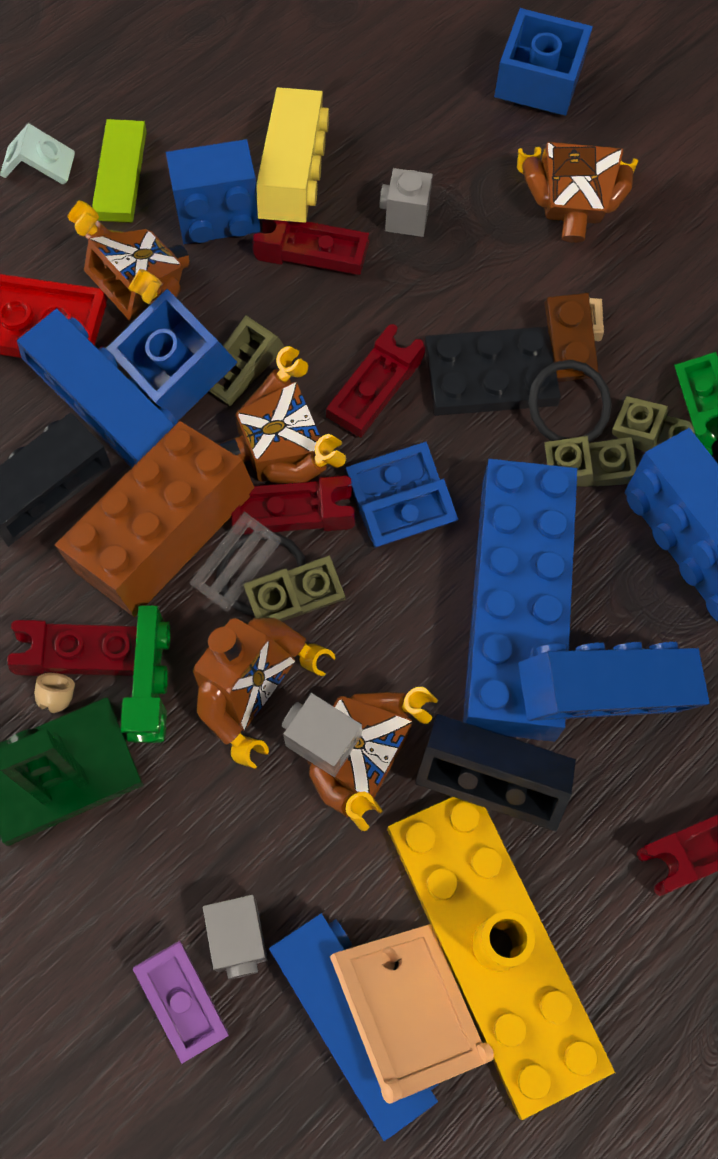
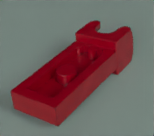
[253,219,369,275]
[326,324,425,438]
[232,476,355,535]
[7,620,137,676]
[637,815,718,896]

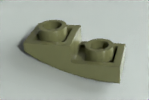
[612,396,695,452]
[544,436,637,486]
[243,555,346,621]

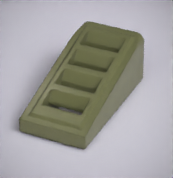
[209,315,285,406]

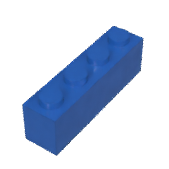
[17,308,178,468]
[518,642,710,721]
[269,913,439,1141]

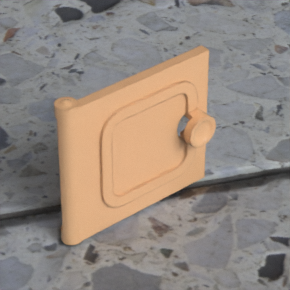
[330,924,494,1104]

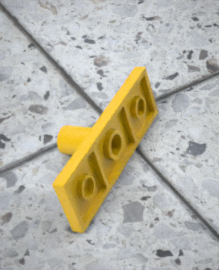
[387,797,615,1120]

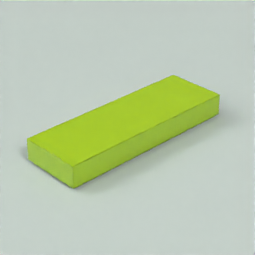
[92,119,147,223]

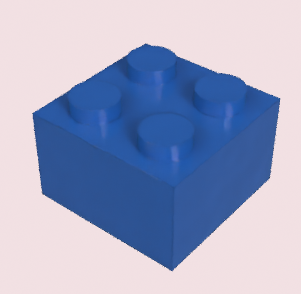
[494,8,593,116]
[166,139,261,245]
[106,289,238,421]

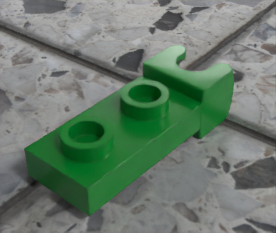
[675,352,718,456]
[121,606,171,743]

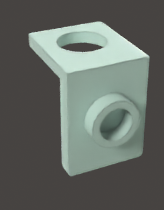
[0,123,75,184]

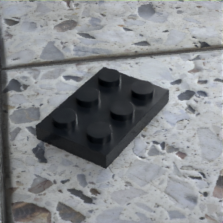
[425,326,561,416]

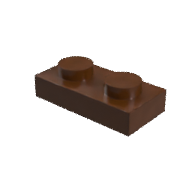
[545,293,599,382]

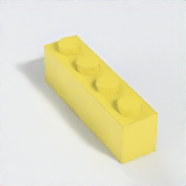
[256,87,329,223]

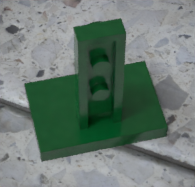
[0,697,144,846]

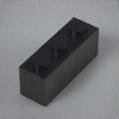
[0,412,112,547]
[415,714,576,832]

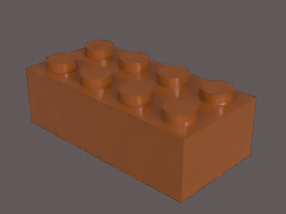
[55,421,255,618]

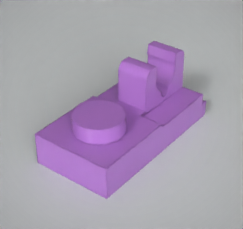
[133,941,229,1064]

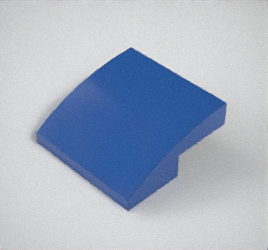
[344,442,458,548]

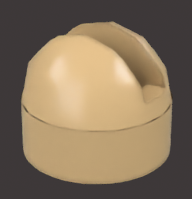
[34,673,75,713]

